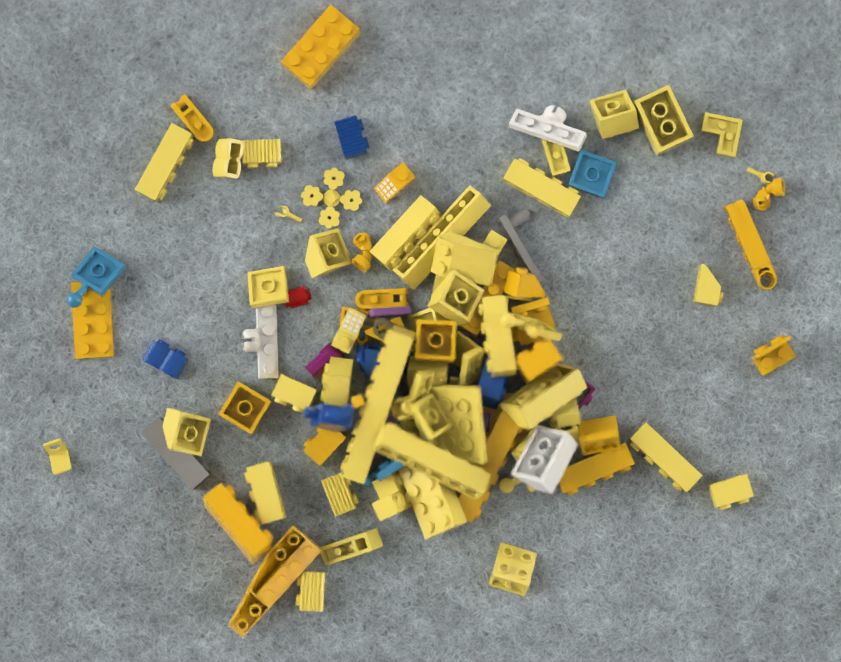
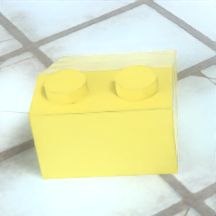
[431,230,499,286]

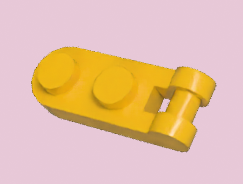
[170,94,214,143]
[355,288,409,310]

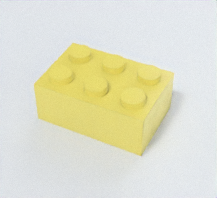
[633,85,694,156]
[244,461,287,524]

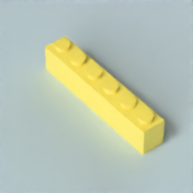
[393,185,491,290]
[374,423,491,500]

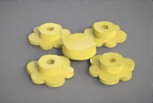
[301,168,362,229]

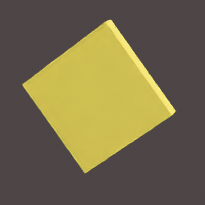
[247,266,289,309]

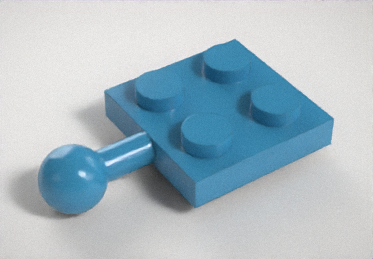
[67,247,126,308]
[363,455,404,487]

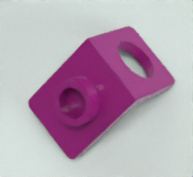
[578,380,595,410]

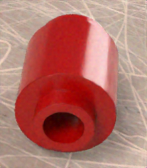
[285,286,312,309]

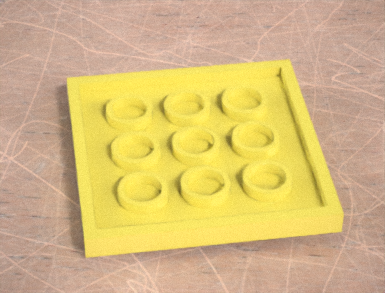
[408,385,487,464]

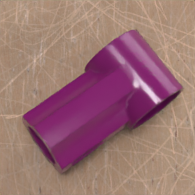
[305,342,345,379]

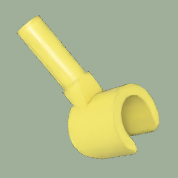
[746,167,774,184]
[275,206,302,223]

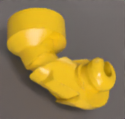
[753,177,785,211]
[352,233,373,273]

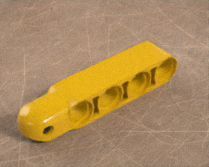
[724,199,777,290]

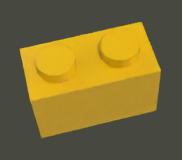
[303,428,346,466]

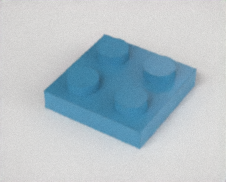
[568,149,617,199]

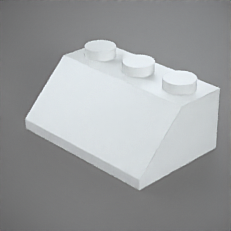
[511,425,578,494]

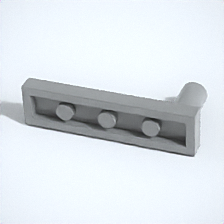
[496,209,544,283]

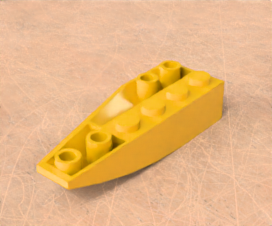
[228,525,321,637]

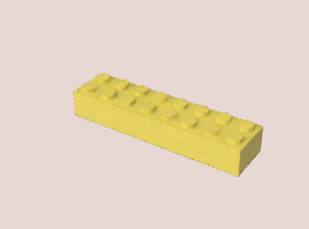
[340,325,416,484]

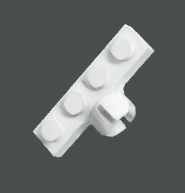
[509,105,587,152]
[241,305,279,379]

